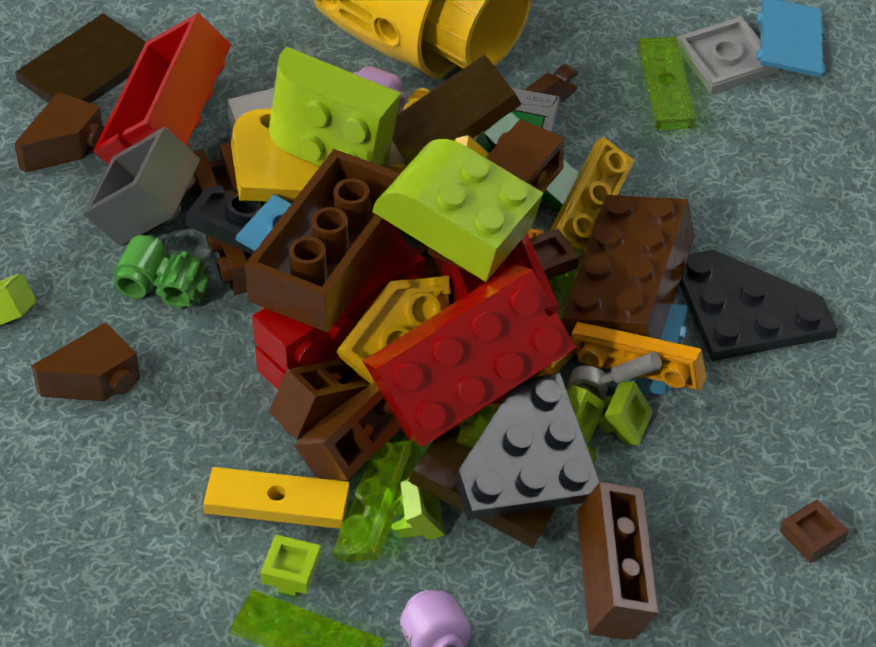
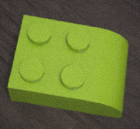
[269,47,401,166]
[373,139,543,282]

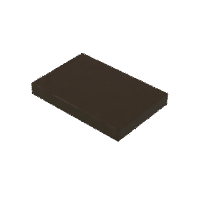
[15,13,146,103]
[392,54,522,165]
[408,425,557,548]

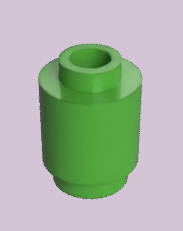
[114,235,169,299]

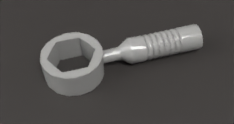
[567,352,661,400]

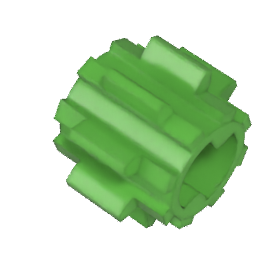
[153,251,210,309]

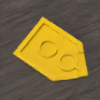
[336,276,451,384]

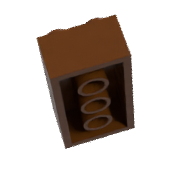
[245,149,401,333]
[562,195,695,340]

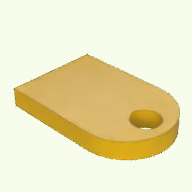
[231,108,320,203]

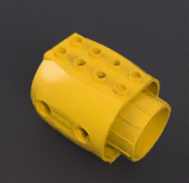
[313,0,532,79]

